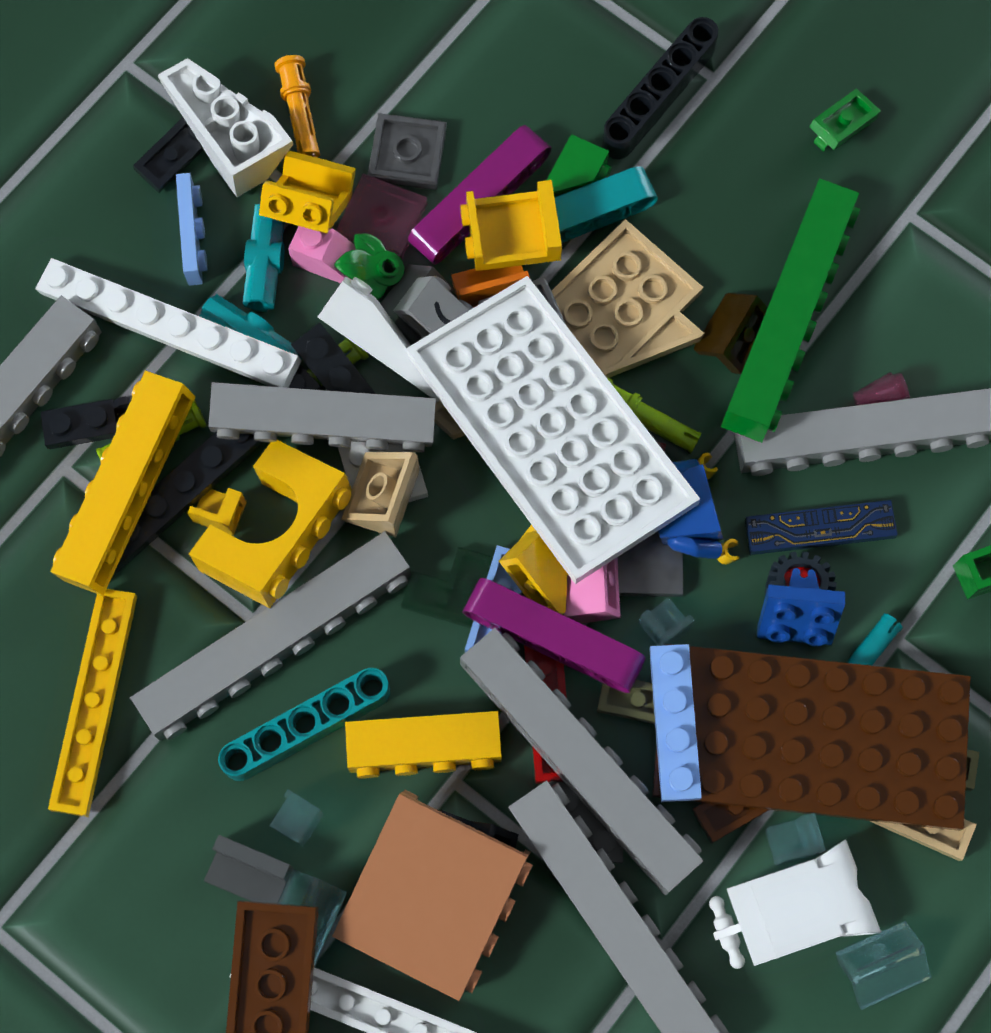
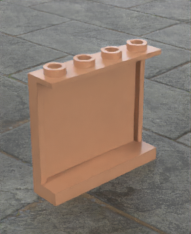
[332,790,533,1001]

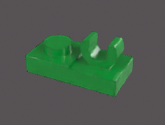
[809,88,881,152]

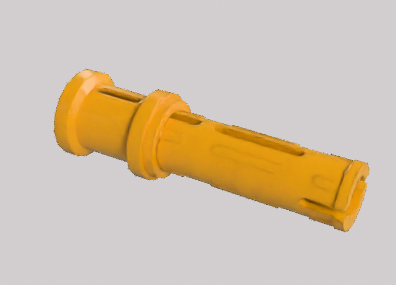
[274,55,320,157]

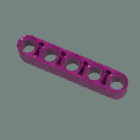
[408,125,552,265]
[462,578,646,693]

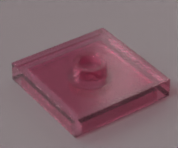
[336,174,428,259]

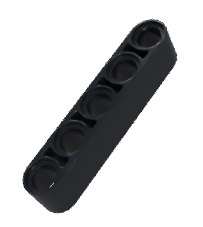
[602,17,719,159]

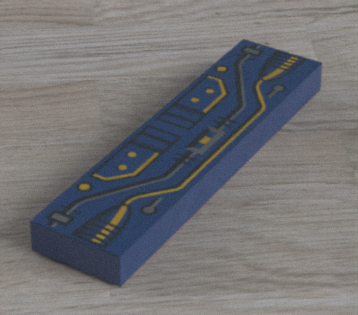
[745,500,897,555]

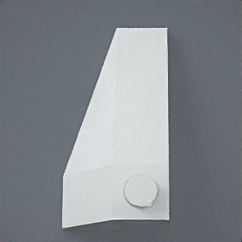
[158,58,293,197]
[318,277,439,402]

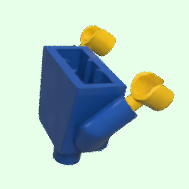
[658,453,739,565]

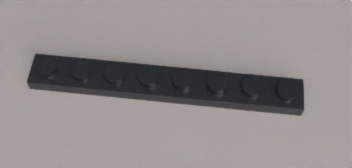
[112,365,322,577]

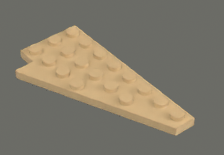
[434,219,704,440]

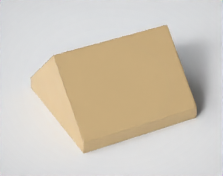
[341,452,420,538]

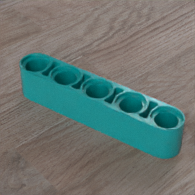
[555,166,658,243]
[218,668,390,781]

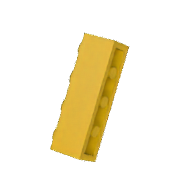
[345,711,501,778]

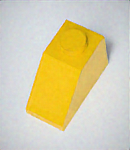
[499,531,567,615]

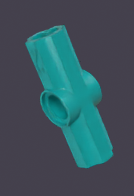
[243,204,285,312]
[199,294,302,360]

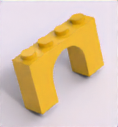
[189,439,352,609]

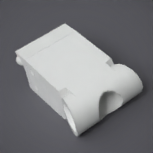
[709,839,881,969]

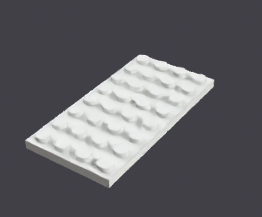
[406,276,700,584]

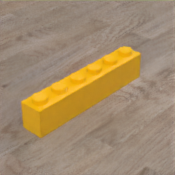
[50,371,195,596]

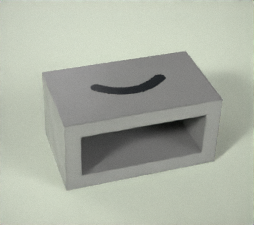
[393,276,473,338]

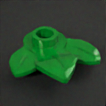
[334,233,404,300]

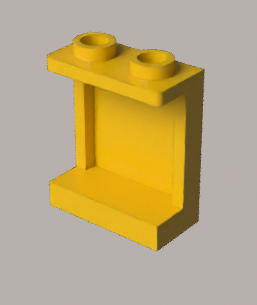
[259,150,356,233]
[460,180,562,271]

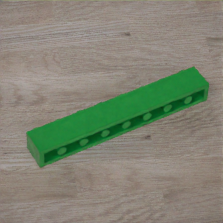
[721,178,860,443]

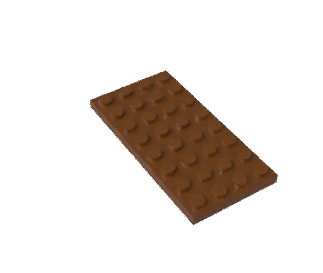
[652,644,971,831]

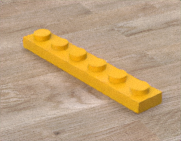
[48,589,138,817]

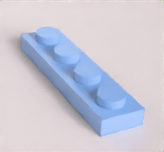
[649,644,702,802]

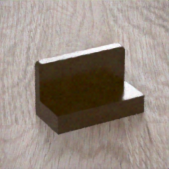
[694,293,768,374]

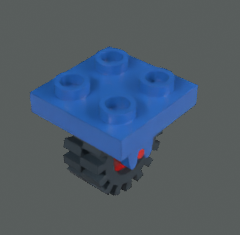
[757,551,845,646]

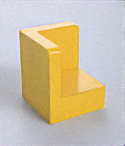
[188,488,247,536]

